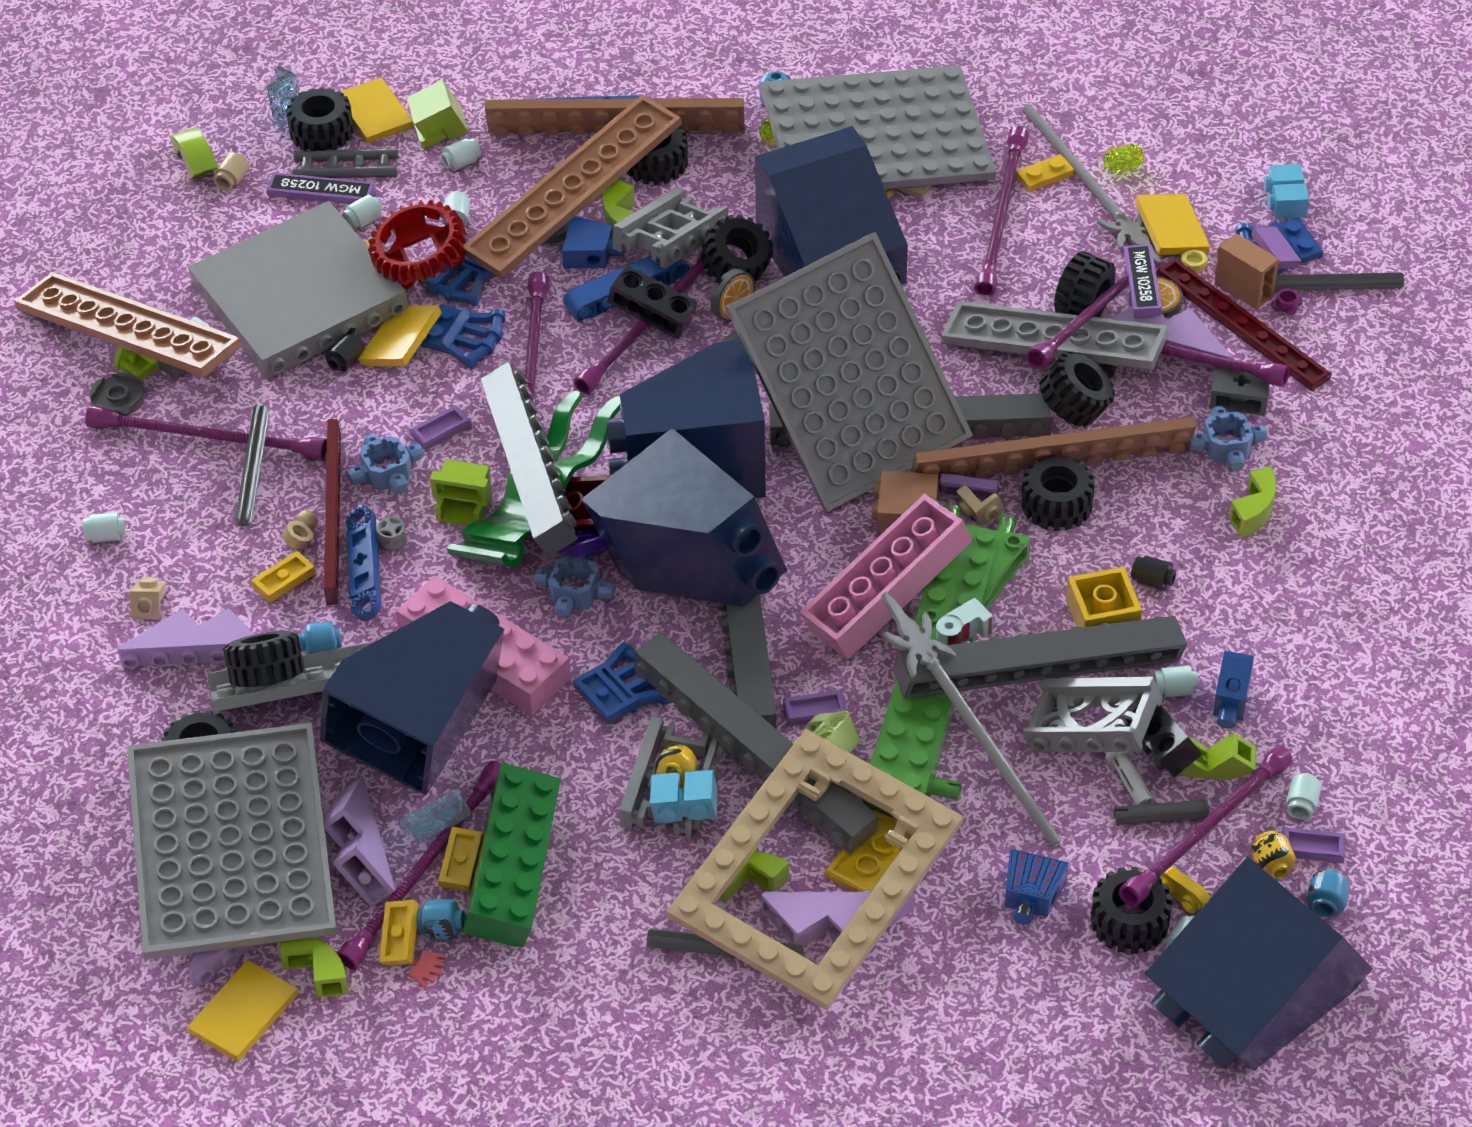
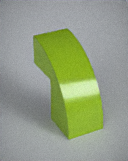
[169,127,218,179]
[603,179,635,229]
[1229,466,1276,538]
[1179,732,1256,780]
[719,851,789,903]
[280,937,349,998]

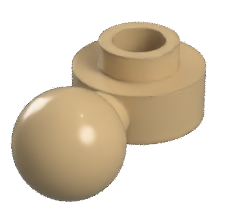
[282,510,318,549]

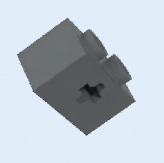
[1209,367,1270,416]

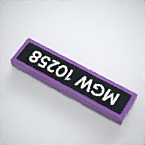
[267,172,375,204]
[1124,244,1162,318]

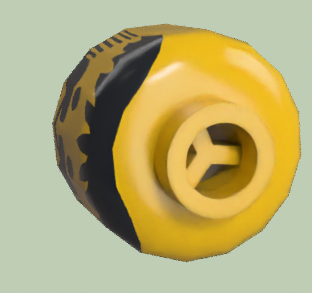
[654,744,698,788]
[1250,831,1296,879]

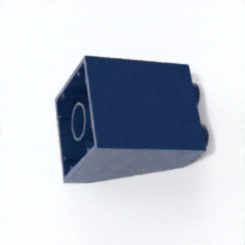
[755,126,908,284]
[606,340,766,498]
[581,428,788,607]
[320,601,505,795]
[1145,856,1373,1070]

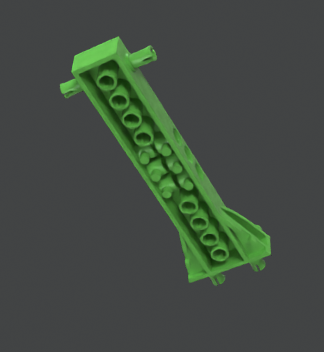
[863,503,1031,814]

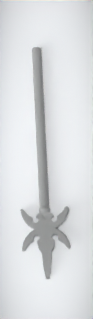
[1023,104,1161,266]
[881,592,1062,847]

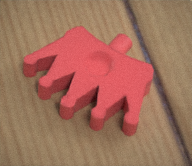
[409,950,446,988]

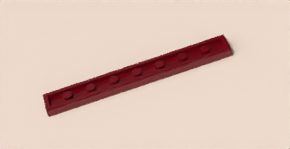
[1156,258,1332,391]
[324,419,341,605]

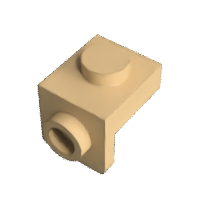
[956,485,1004,526]
[130,577,166,620]

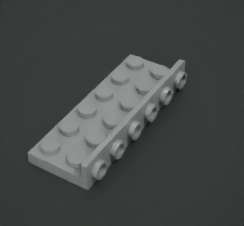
[208,641,375,712]

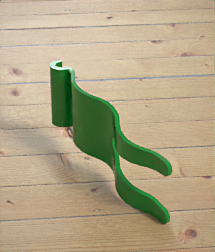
[446,391,620,567]

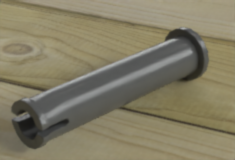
[1114,796,1209,826]

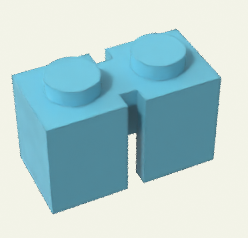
[1264,164,1309,219]
[650,770,718,823]

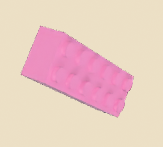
[800,493,973,660]
[396,576,571,715]

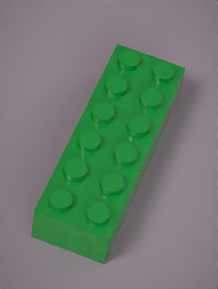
[462,762,561,948]

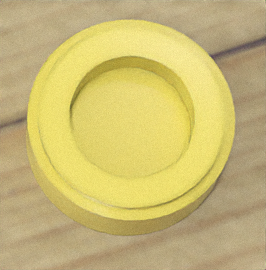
[1180,249,1208,273]

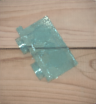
[267,66,299,129]
[398,788,471,843]

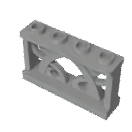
[1023,677,1163,753]

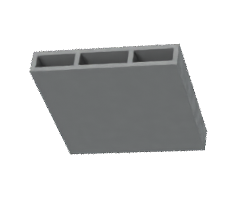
[188,201,409,379]

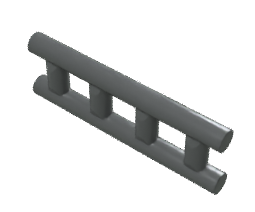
[292,148,398,178]

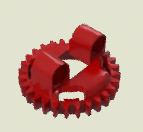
[368,200,467,290]

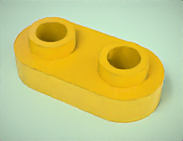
[1160,866,1211,914]

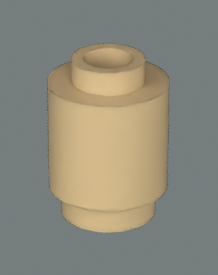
[214,153,249,191]

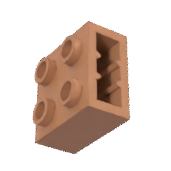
[1214,233,1279,310]
[872,471,939,532]

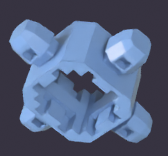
[1188,406,1268,471]
[347,434,424,494]
[534,553,615,618]

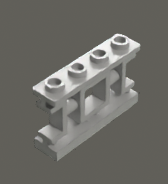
[613,187,728,269]
[619,716,726,841]

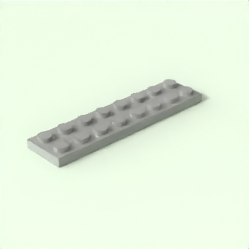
[941,301,1168,370]

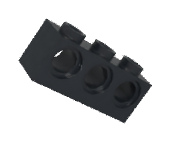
[607,265,698,340]
[1125,704,1202,778]

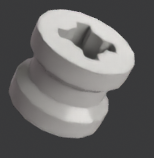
[376,517,407,552]

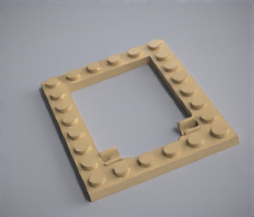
[666,729,964,1011]

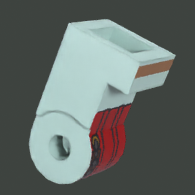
[936,598,993,645]

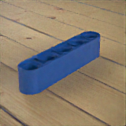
[563,255,690,323]

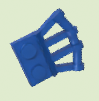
[1235,217,1324,275]
[417,237,493,306]
[420,304,506,369]
[573,642,672,724]

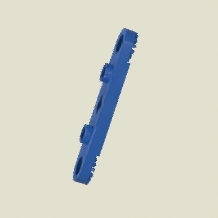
[346,505,382,621]

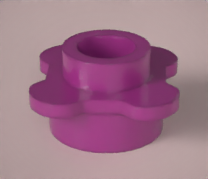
[1271,289,1303,315]

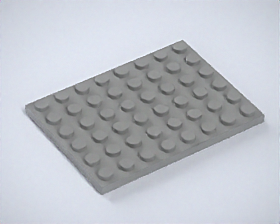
[761,65,996,189]
[725,232,973,512]
[127,723,337,960]

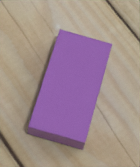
[1251,227,1301,269]
[409,405,472,450]
[940,473,999,499]
[783,690,847,726]
[1282,827,1345,863]

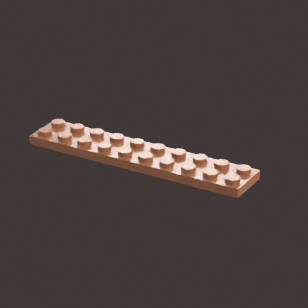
[463,94,682,279]
[485,98,745,135]
[14,272,242,377]
[911,416,1197,480]

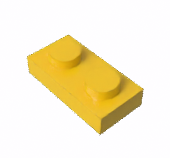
[1016,154,1074,192]
[251,551,316,603]
[438,827,482,892]
[379,900,419,966]

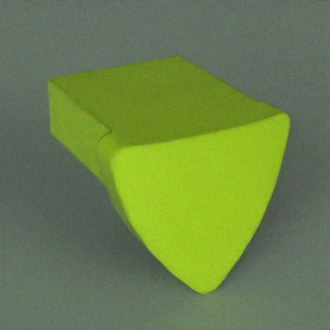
[114,346,159,381]

